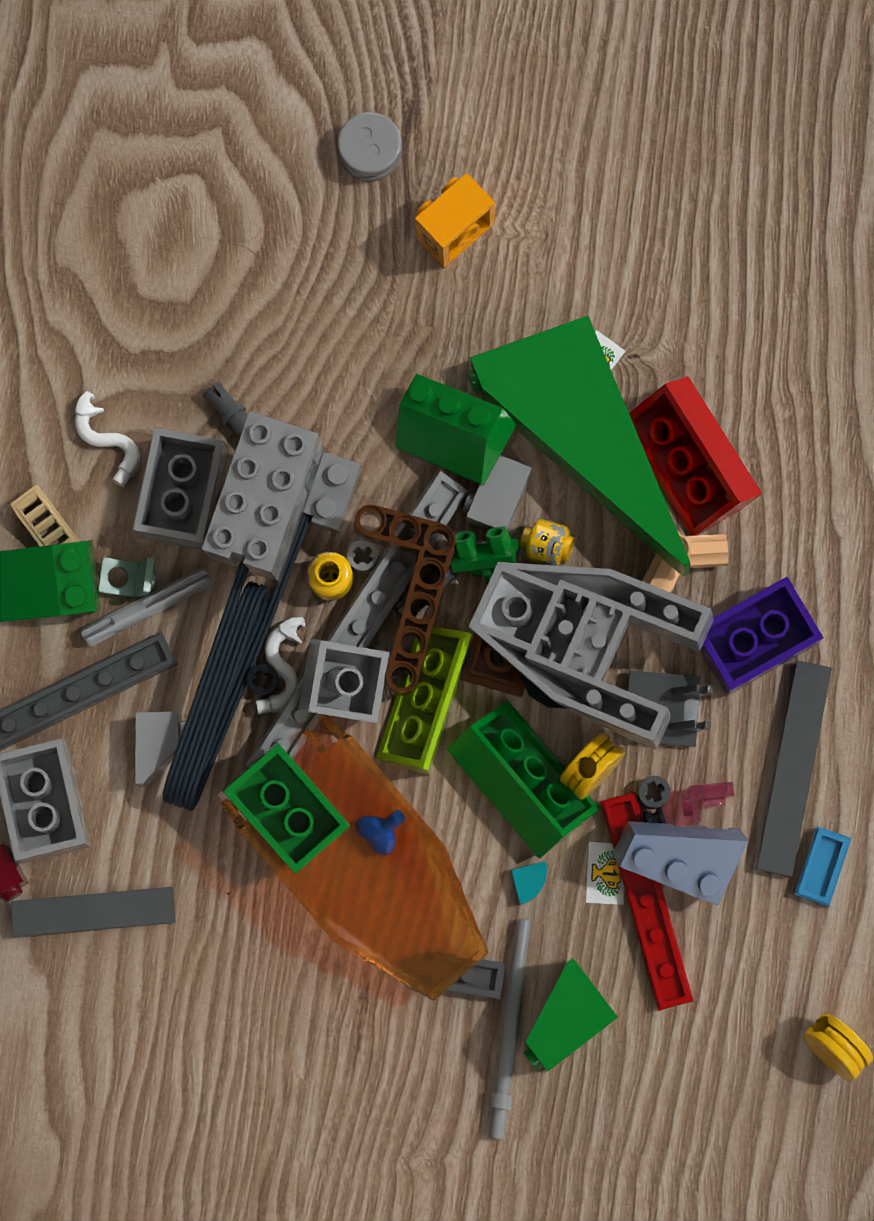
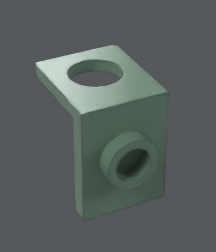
[98,557,156,599]

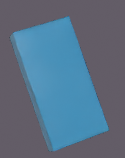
[794,826,852,907]

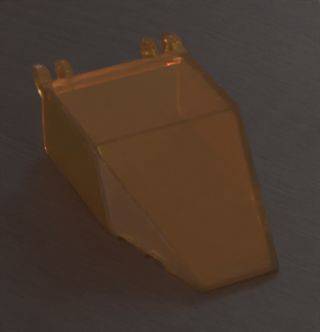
[221,715,488,1001]

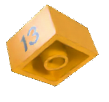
[415,173,495,268]

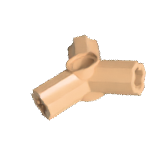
[642,530,728,593]

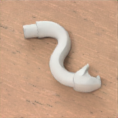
[74,391,141,488]
[256,617,305,714]

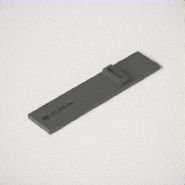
[11,887,176,937]

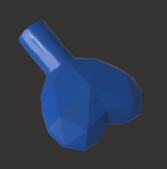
[355,810,405,855]

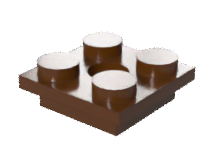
[461,632,525,698]

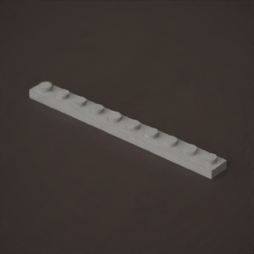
[245,471,468,767]

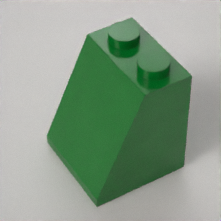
[523,958,618,1072]

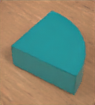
[511,861,547,905]

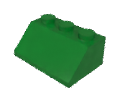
[395,373,516,486]

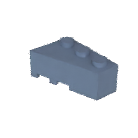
[613,821,748,906]

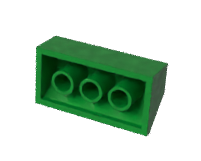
[447,701,600,859]

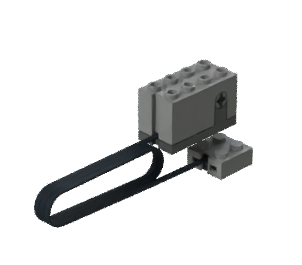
[162,411,362,811]

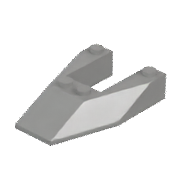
[469,562,714,750]

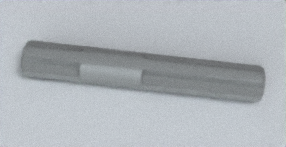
[81,568,212,646]

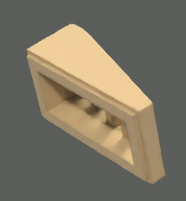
[9,485,80,546]

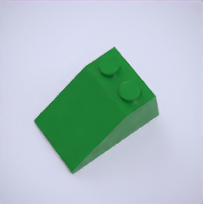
[0,540,101,622]

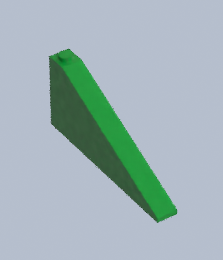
[467,315,691,576]

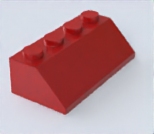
[629,376,762,536]

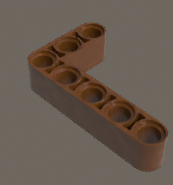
[353,504,455,696]

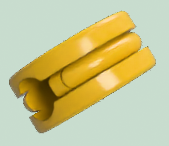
[560,732,625,800]
[803,1013,873,1081]

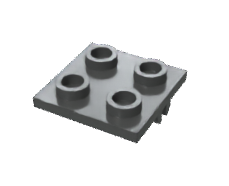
[624,670,713,747]

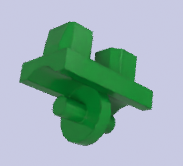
[451,526,520,585]

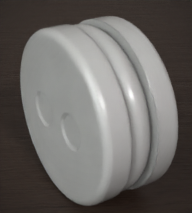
[338,112,402,181]

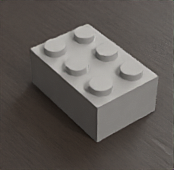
[133,428,228,550]
[0,738,92,864]

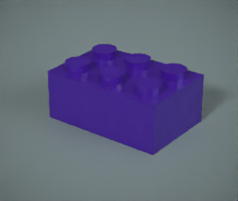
[700,577,824,696]

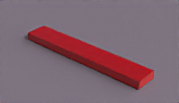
[600,792,694,1011]

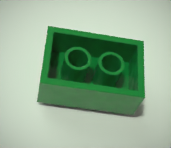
[221,743,350,874]

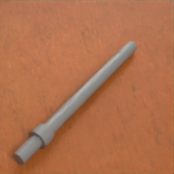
[489,919,531,1139]

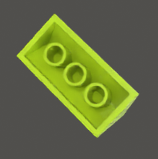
[376,627,472,776]

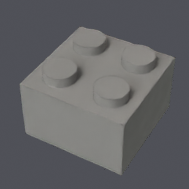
[298,639,390,723]

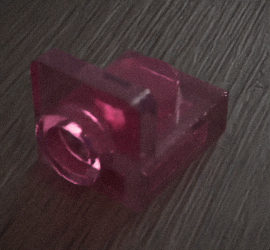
[681,782,734,824]

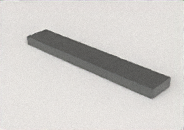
[0,632,178,751]
[756,660,832,877]

